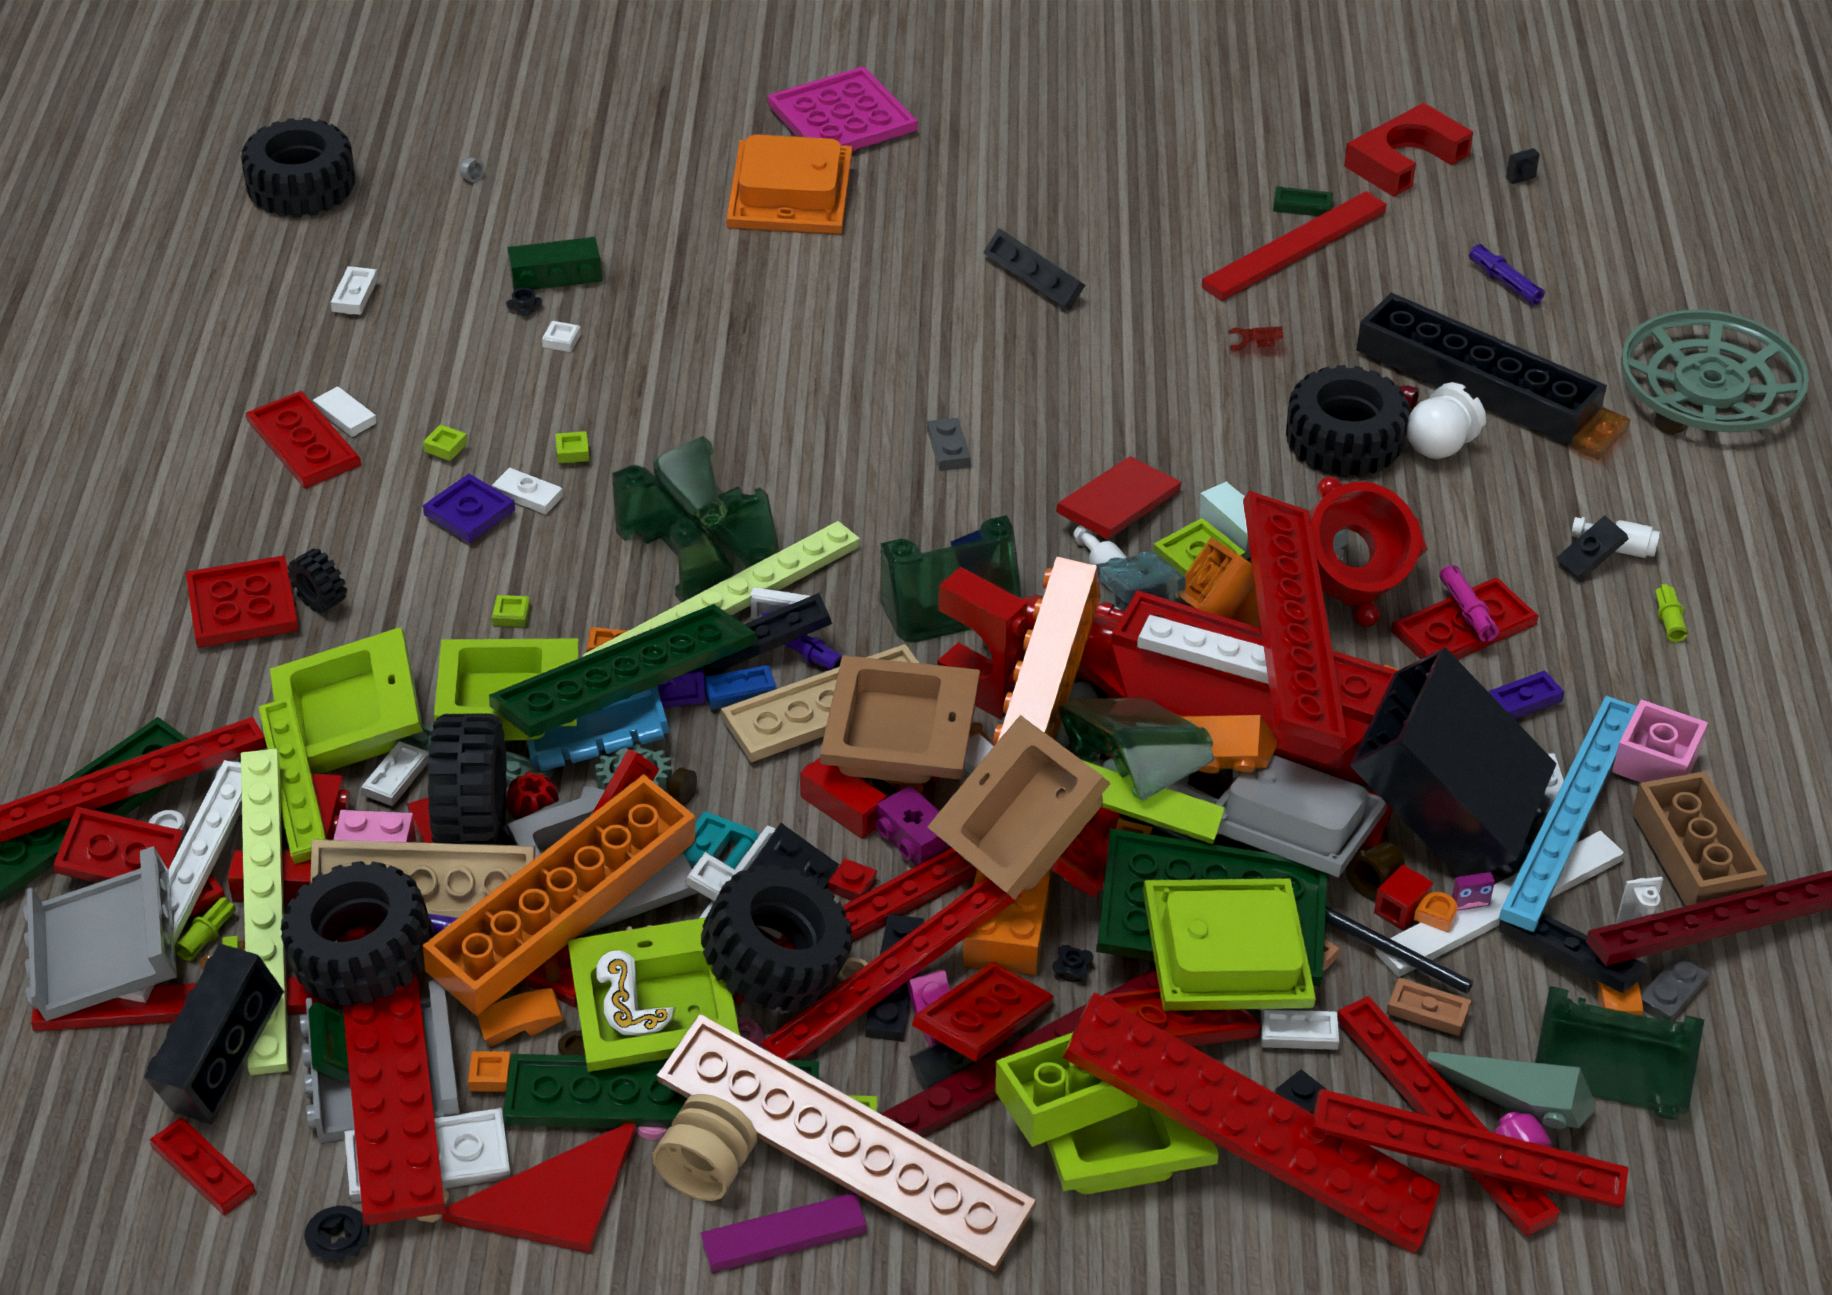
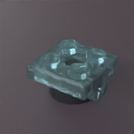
[1095,551,1186,611]

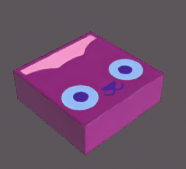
[1452,872,1495,911]

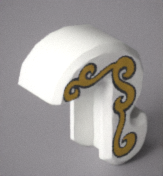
[597,950,676,1036]

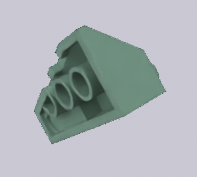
[1427,1051,1596,1129]

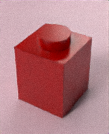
[1374,865,1433,931]

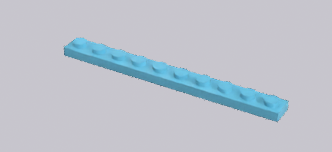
[1499,696,1637,932]

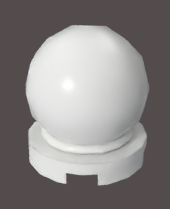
[1406,382,1486,460]

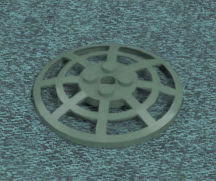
[1621,309,1809,432]

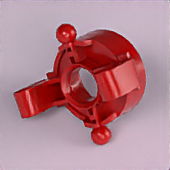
[1309,476,1428,627]

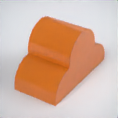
[1173,537,1261,628]

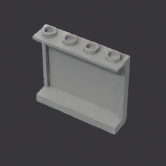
[23,846,177,1021]
[300,980,460,1143]

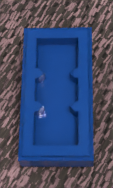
[704,665,777,709]

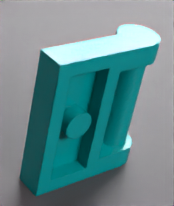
[683,811,760,869]

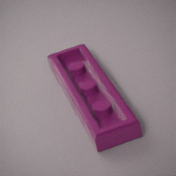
[700,1193,866,1273]

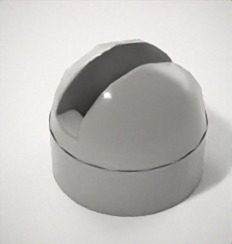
[459,158,484,182]

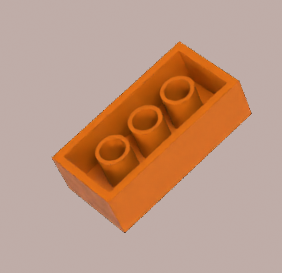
[963,869,1054,976]

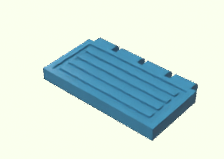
[527,687,670,772]

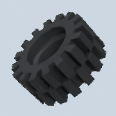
[288,548,347,613]

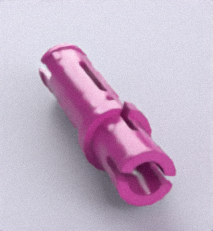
[1439,565,1499,641]

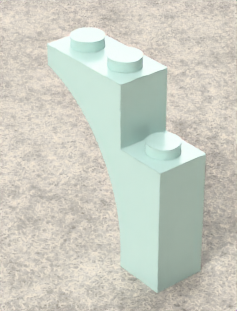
[1199,481,1349,559]

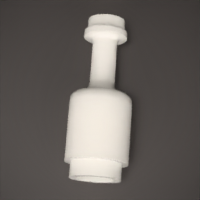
[1571,517,1660,558]
[1074,525,1133,587]

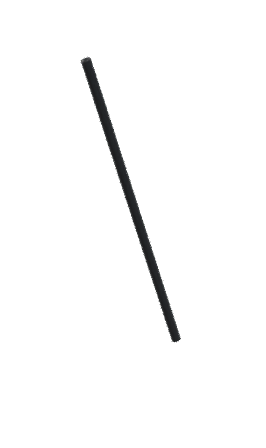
[1119,813,1473,994]

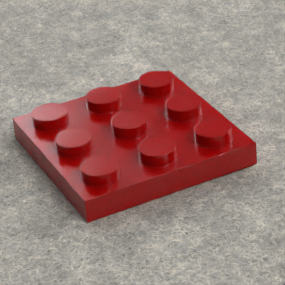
[185,555,299,648]

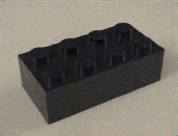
[144,943,284,1125]

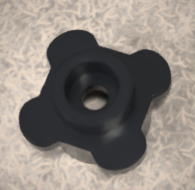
[506,288,542,315]
[1052,945,1094,982]

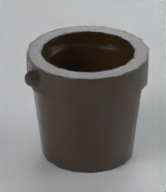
[1346,842,1405,899]

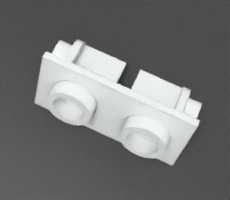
[1615,877,1663,924]

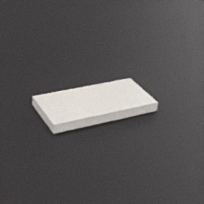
[344,1108,511,1203]

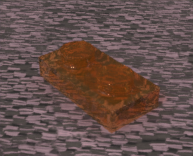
[1571,407,1631,460]

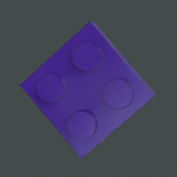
[423,474,515,543]

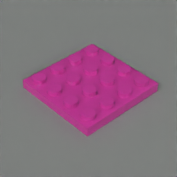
[767,66,918,151]

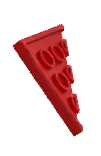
[442,1123,637,1253]

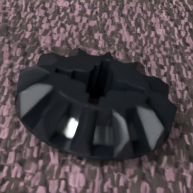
[304,1205,370,1264]

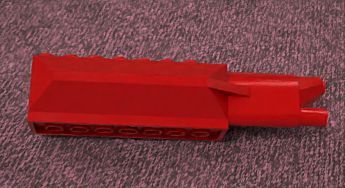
[982,590,1398,786]

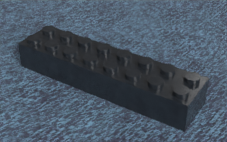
[1356,292,1607,446]

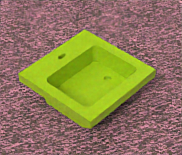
[270,627,423,774]
[434,638,579,741]
[1143,879,1316,1011]
[568,917,740,1072]
[1047,1100,1219,1194]

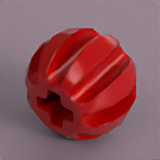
[506,771,559,820]

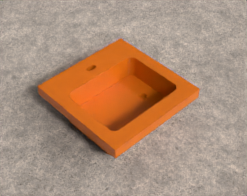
[726,134,852,234]

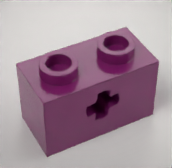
[876,785,952,866]

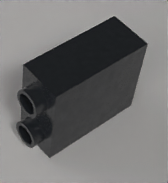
[1350,647,1557,877]

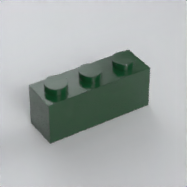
[507,237,602,291]

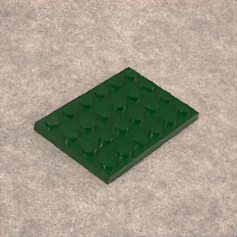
[1096,829,1327,987]

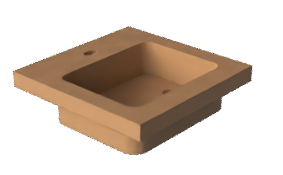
[820,655,980,784]
[927,715,1111,900]

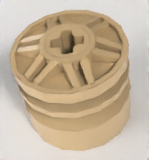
[652,1094,757,1201]

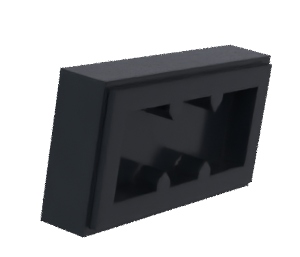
[1556,515,1629,582]
[909,1041,991,1090]

